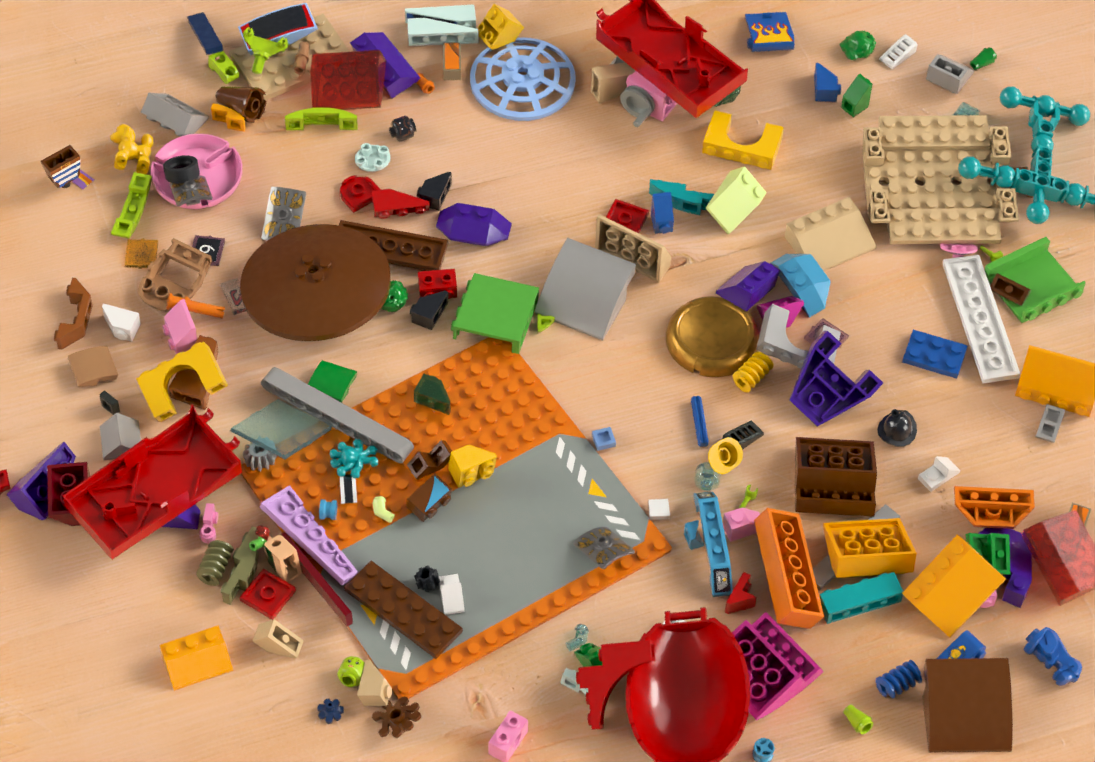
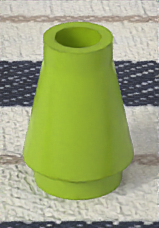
[843,705,873,734]

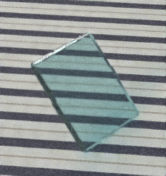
[230,399,332,459]

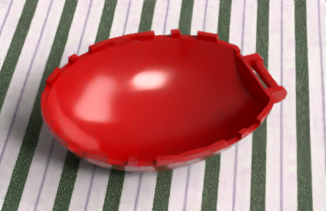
[626,607,751,762]

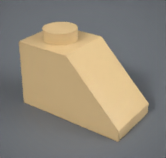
[253,619,304,659]
[357,659,392,706]

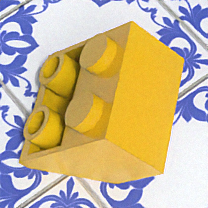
[477,4,524,50]
[448,445,497,488]

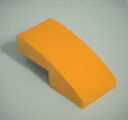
[211,103,246,132]

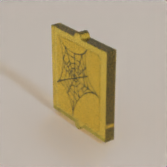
[125,238,158,269]

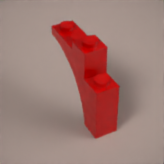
[576,640,656,730]

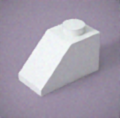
[102,304,141,342]

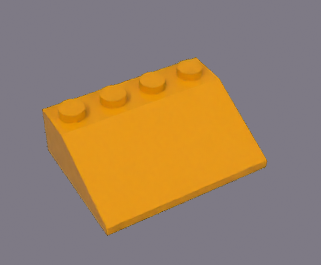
[1015,345,1095,417]
[823,518,917,578]
[902,534,1006,638]

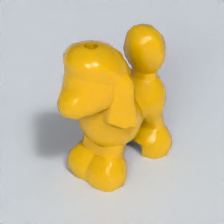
[110,124,154,174]

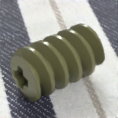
[196,540,234,586]

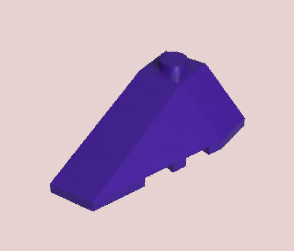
[7,442,76,521]

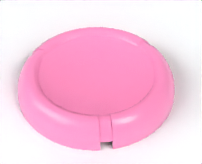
[151,134,242,209]

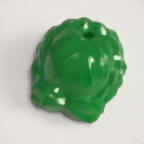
[840,30,876,60]
[381,280,408,312]

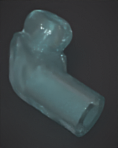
[566,624,589,652]

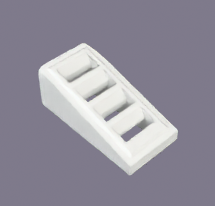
[879,34,917,69]

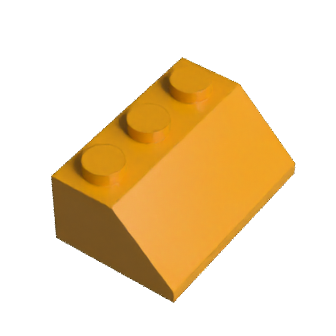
[159,625,233,691]

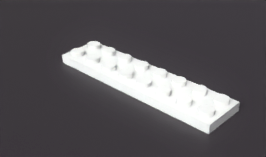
[942,255,1020,384]

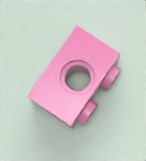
[488,710,528,762]

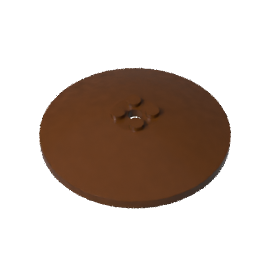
[240,224,391,341]

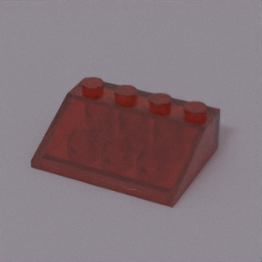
[310,50,386,110]
[1022,510,1095,606]

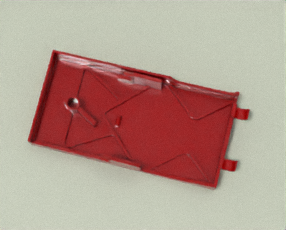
[596,0,748,118]
[63,404,242,560]

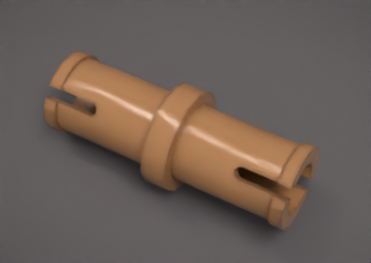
[294,42,310,75]

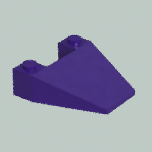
[789,331,883,426]
[978,528,1032,608]

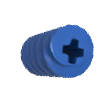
[875,659,922,699]

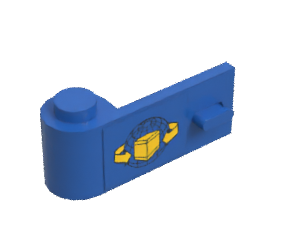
[936,630,986,659]

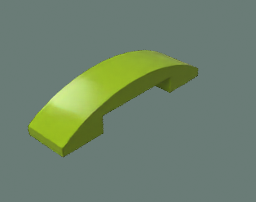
[285,107,358,130]
[111,172,152,239]

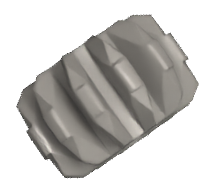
[243,438,277,472]

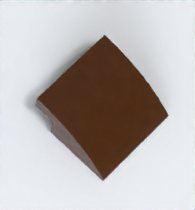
[795,437,877,517]
[922,658,1013,753]

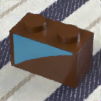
[406,474,452,522]

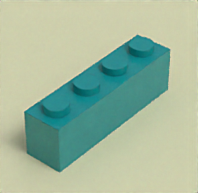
[819,572,904,624]

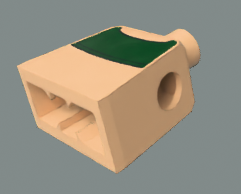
[264,535,302,582]

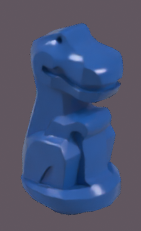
[1024,627,1082,686]

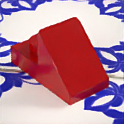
[725,572,757,614]

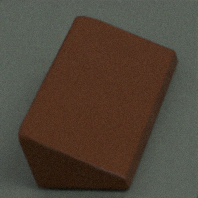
[990,273,1031,306]

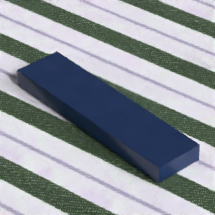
[187,12,223,55]

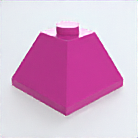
[756,296,804,328]

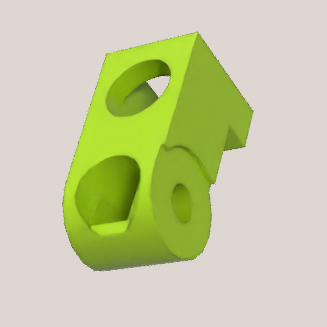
[208,51,239,84]

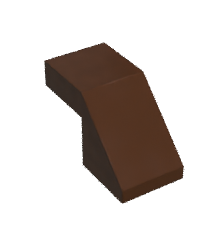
[407,440,452,479]

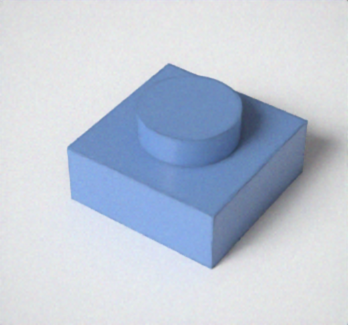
[592,427,616,451]

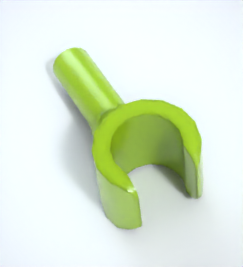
[979,245,1003,262]
[738,485,758,509]

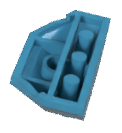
[770,254,831,318]

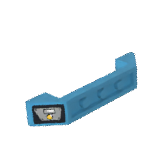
[693,492,733,597]

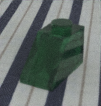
[414,374,451,415]

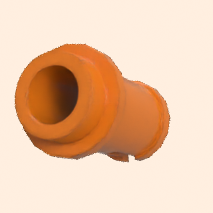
[416,73,435,94]

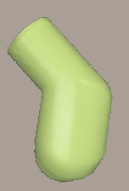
[372,496,395,523]

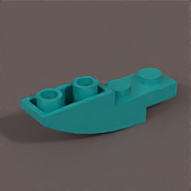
[649,179,714,215]

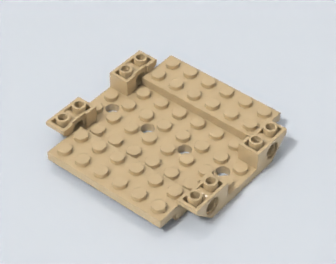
[862,115,1019,244]

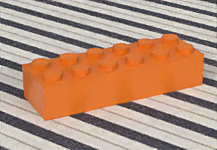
[754,508,824,629]

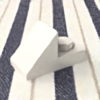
[918,456,960,492]
[439,574,465,615]

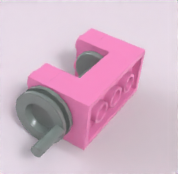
[620,71,677,127]

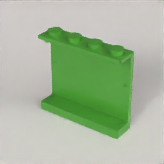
[985,237,1086,323]
[451,273,539,354]

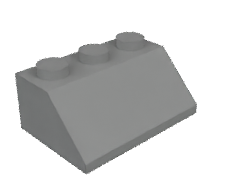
[141,93,209,136]

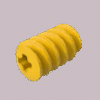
[733,352,774,393]

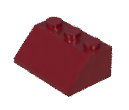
[47,462,90,526]

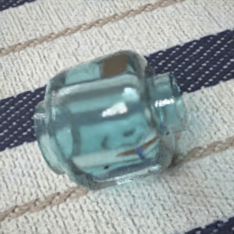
[694,462,721,491]

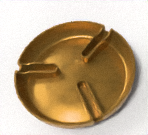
[666,296,760,377]

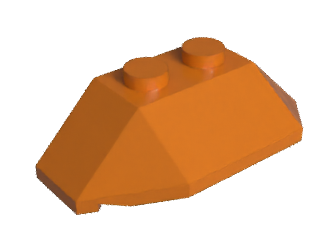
[954,486,1035,529]

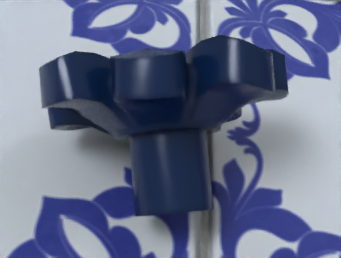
[318,699,344,724]

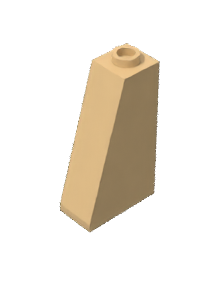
[591,62,636,104]

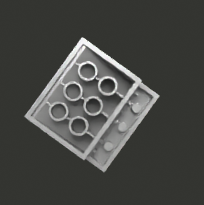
[535,238,636,341]

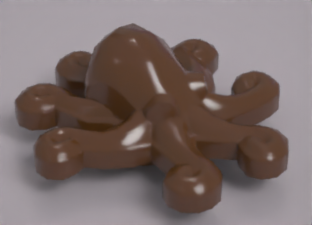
[372,696,422,738]

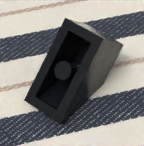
[417,172,452,211]
[410,291,448,330]

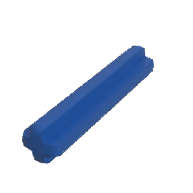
[691,396,709,447]

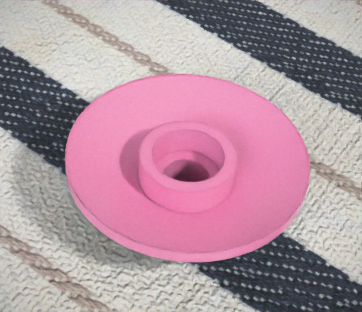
[940,243,978,258]

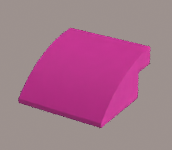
[732,612,824,720]

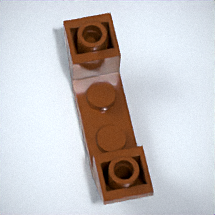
[54,278,93,350]

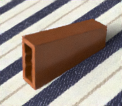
[169,335,218,410]

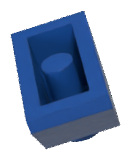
[814,63,841,102]
[651,192,674,234]

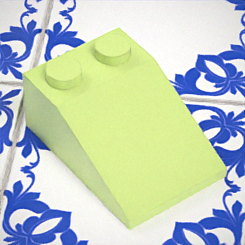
[706,166,767,234]

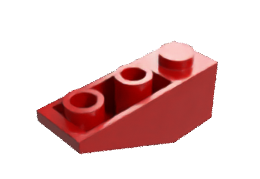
[371,189,430,219]

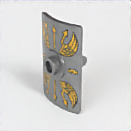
[170,175,213,207]
[261,187,306,240]
[573,526,635,569]

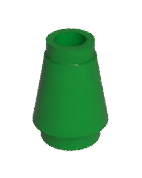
[970,47,997,71]

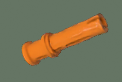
[166,293,225,319]

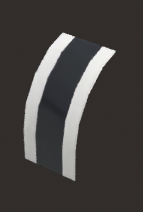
[340,474,357,504]

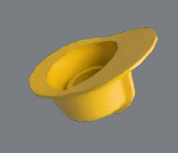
[708,437,743,475]

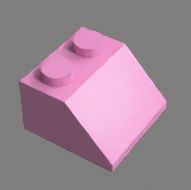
[162,299,197,354]

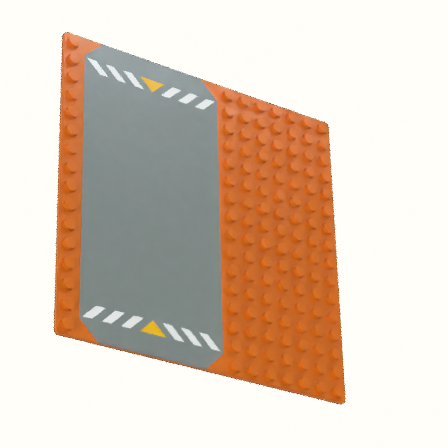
[241,337,672,700]

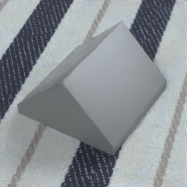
[100,413,141,460]

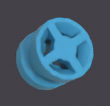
[319,499,337,520]
[752,738,775,762]

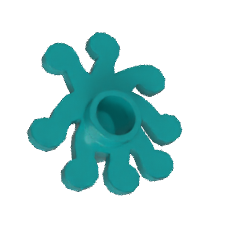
[329,439,378,479]

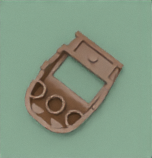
[138,238,212,312]

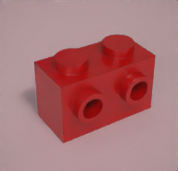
[418,269,457,299]

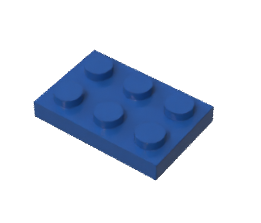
[902,329,968,379]

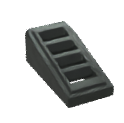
[723,420,764,450]

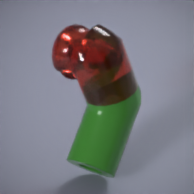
[249,525,270,551]

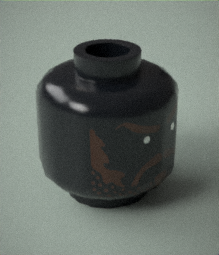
[389,116,417,142]

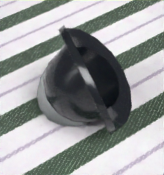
[877,409,917,447]

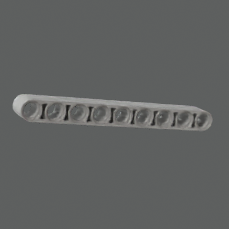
[261,367,414,463]

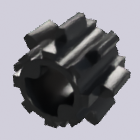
[414,566,440,592]

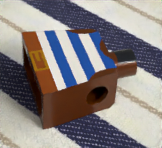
[41,145,80,188]

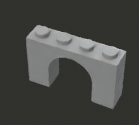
[756,304,841,369]

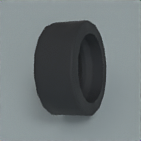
[163,155,200,184]

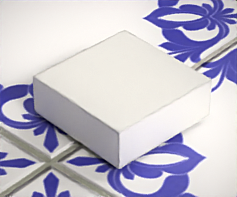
[648,499,670,520]

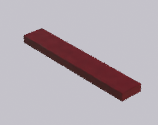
[280,532,353,627]

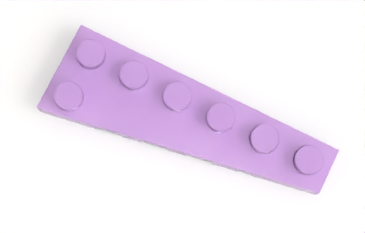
[260,486,358,585]

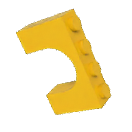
[702,110,784,170]
[136,342,228,422]

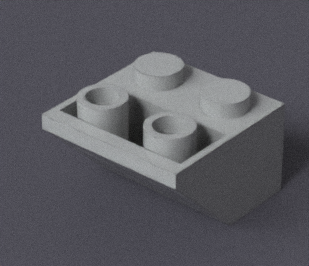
[926,54,974,94]

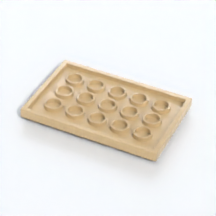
[229,14,356,100]

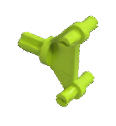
[243,27,288,74]

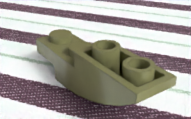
[221,526,259,605]

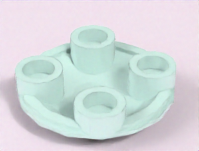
[355,143,391,172]

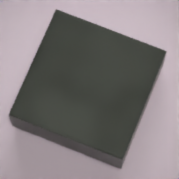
[99,390,120,415]

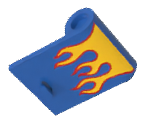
[745,12,794,52]

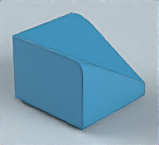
[684,520,704,550]

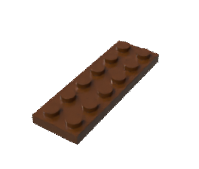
[339,220,448,271]
[344,560,463,659]

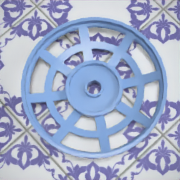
[470,37,576,121]

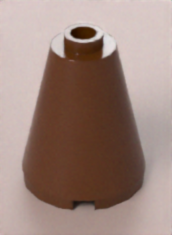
[216,86,266,123]

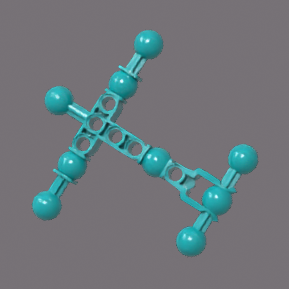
[958,86,1095,224]

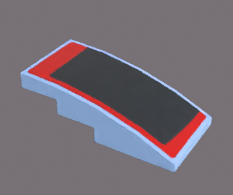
[238,3,318,55]

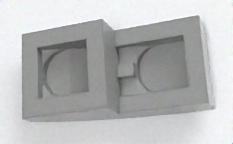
[1036,404,1065,443]

